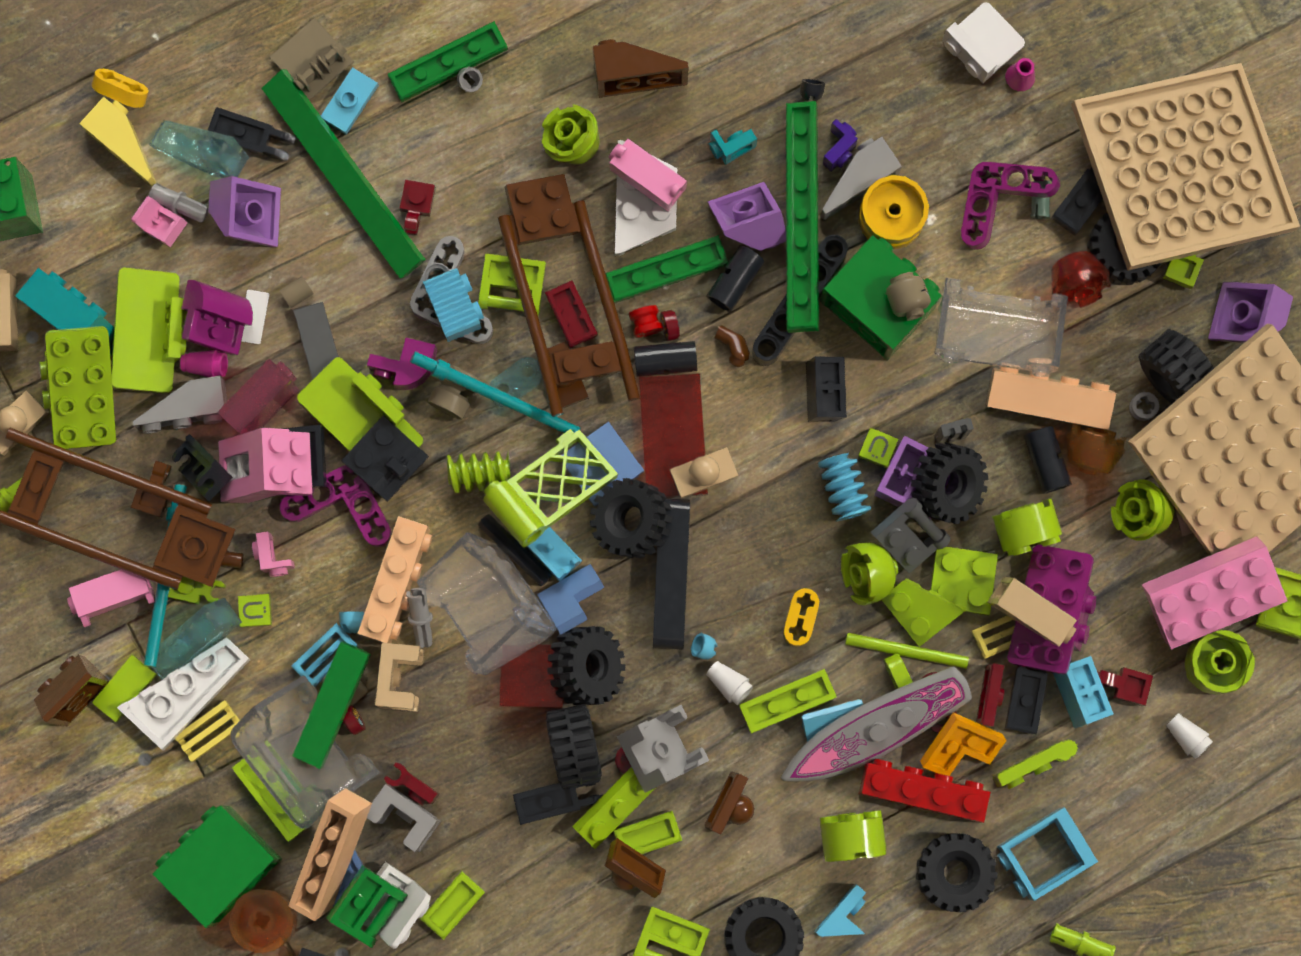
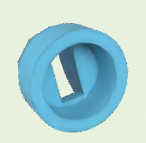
[339,612,364,633]
[691,633,718,660]

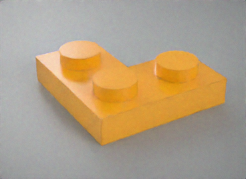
[920,712,1007,776]

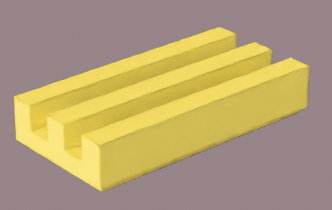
[971,616,1015,660]
[175,700,244,762]

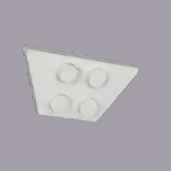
[615,140,677,256]

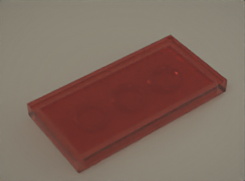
[639,373,708,498]

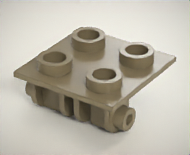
[270,18,354,100]

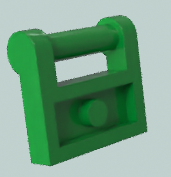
[327,865,408,948]

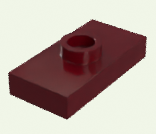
[545,280,598,349]
[976,663,1004,727]

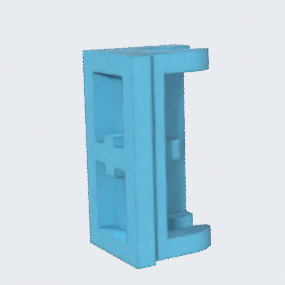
[526,527,582,581]
[1053,656,1114,728]

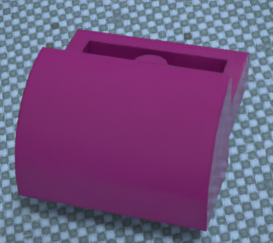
[181,280,253,355]

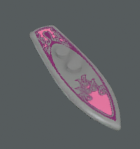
[781,667,972,781]

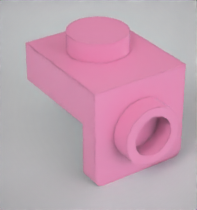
[131,196,188,247]
[252,532,295,577]

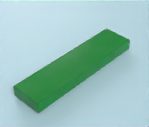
[387,21,508,103]
[605,235,728,303]
[292,641,371,769]

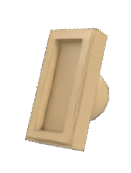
[0,391,49,456]
[670,447,738,499]

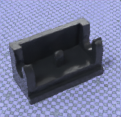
[806,356,847,422]
[172,434,233,501]

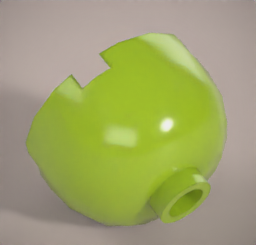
[841,543,898,605]

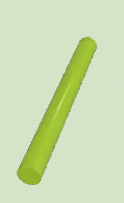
[845,633,969,669]

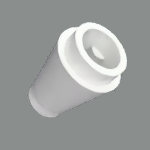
[706,661,753,705]
[1166,713,1213,759]

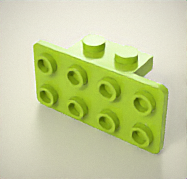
[111,267,188,393]
[39,326,116,449]
[297,357,423,452]

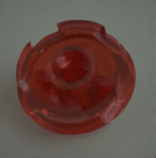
[1051,251,1111,309]

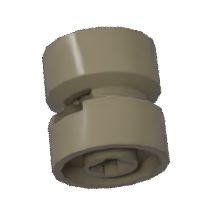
[427,364,481,420]

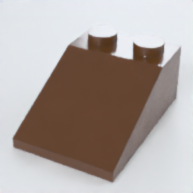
[593,39,689,98]
[34,654,109,727]

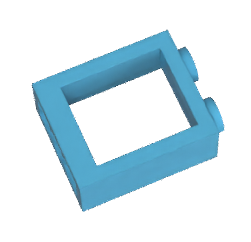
[997,807,1098,901]

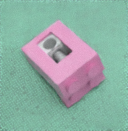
[218,428,312,503]

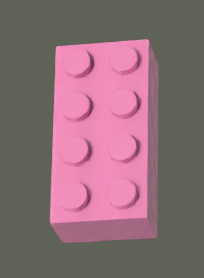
[1142,536,1287,649]

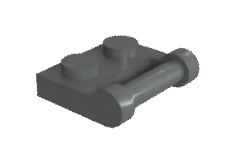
[871,498,951,574]

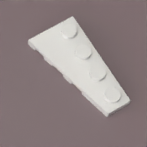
[117,638,250,751]

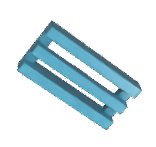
[292,623,358,689]

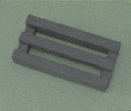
[934,418,974,444]

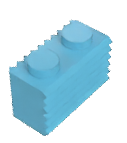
[423,268,484,342]

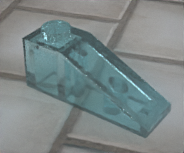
[149,120,249,178]
[152,598,242,680]

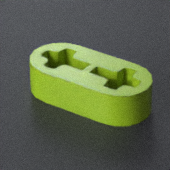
[883,653,913,689]

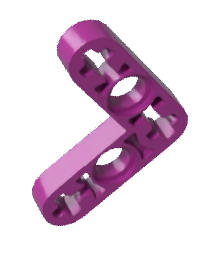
[961,162,1060,250]
[280,465,392,547]

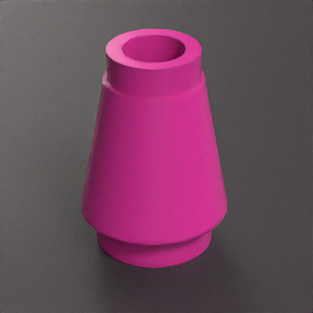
[1005,58,1035,91]
[180,350,228,378]

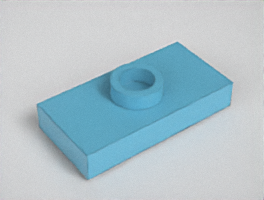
[321,67,379,135]

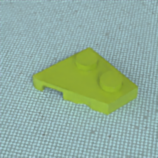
[882,578,967,647]

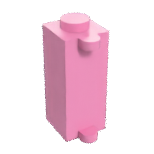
[609,139,687,212]
[67,569,155,627]

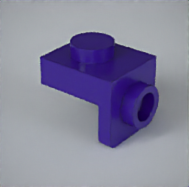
[823,119,858,172]

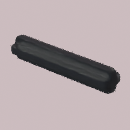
[478,514,552,586]

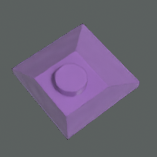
[209,176,281,248]
[708,182,786,250]
[1208,282,1293,343]

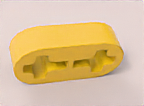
[91,68,149,108]
[783,588,819,647]

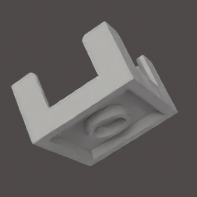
[617,705,709,793]
[367,784,441,852]

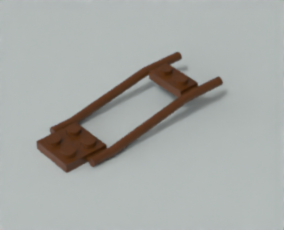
[498,174,640,417]
[0,427,236,590]

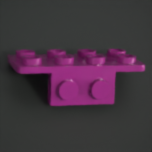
[1007,545,1096,674]

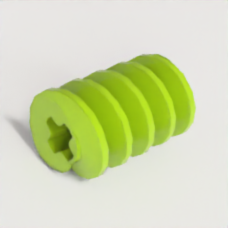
[447,451,511,493]

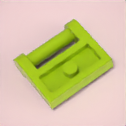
[478,254,546,317]
[633,906,710,956]

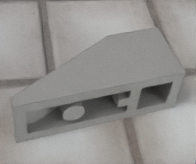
[821,137,902,221]

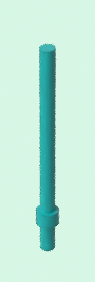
[410,351,580,433]
[144,484,187,668]

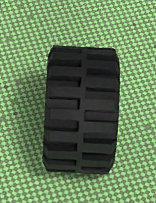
[1138,329,1214,404]
[546,704,602,788]
[724,897,804,956]

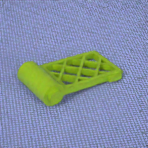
[483,429,618,547]

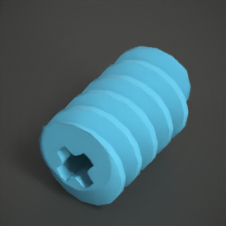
[818,453,871,521]

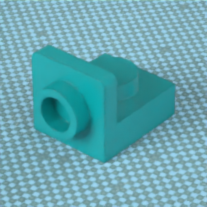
[708,129,757,165]

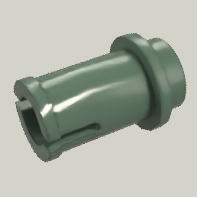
[1029,180,1050,219]

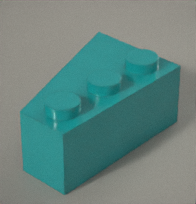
[15,268,114,356]

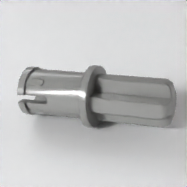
[149,183,209,222]
[406,588,433,648]

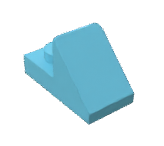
[814,884,866,937]

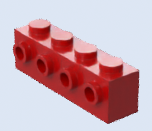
[859,759,991,823]

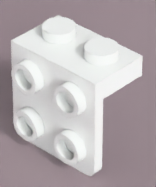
[942,2,1025,83]
[364,861,431,949]

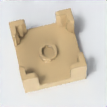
[375,643,424,712]

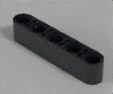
[752,235,848,366]
[653,499,690,650]

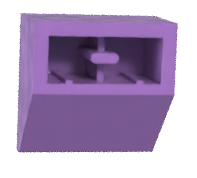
[874,436,950,519]

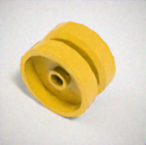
[859,175,929,250]

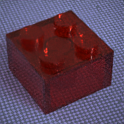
[500,644,564,709]

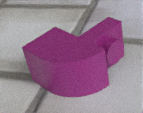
[367,338,438,390]

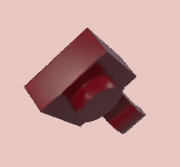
[400,180,436,235]
[1097,667,1153,706]
[384,762,440,806]

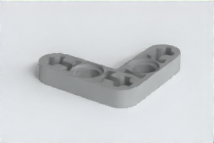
[410,236,493,345]

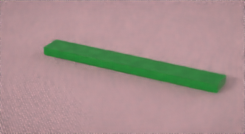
[261,69,426,279]
[786,101,819,333]

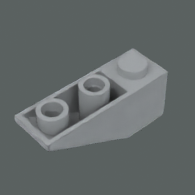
[133,376,230,434]

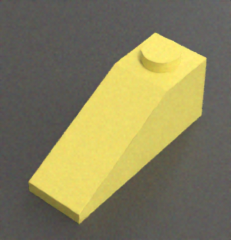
[79,97,156,187]

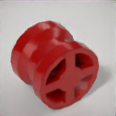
[628,305,664,338]

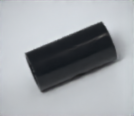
[706,245,765,312]
[634,341,698,377]
[1024,426,1072,494]

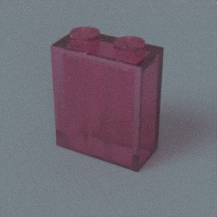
[217,359,299,434]

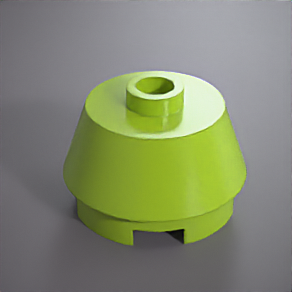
[541,104,600,164]
[1111,479,1174,541]

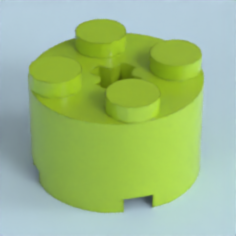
[992,498,1062,556]
[1185,630,1255,695]
[820,810,887,862]

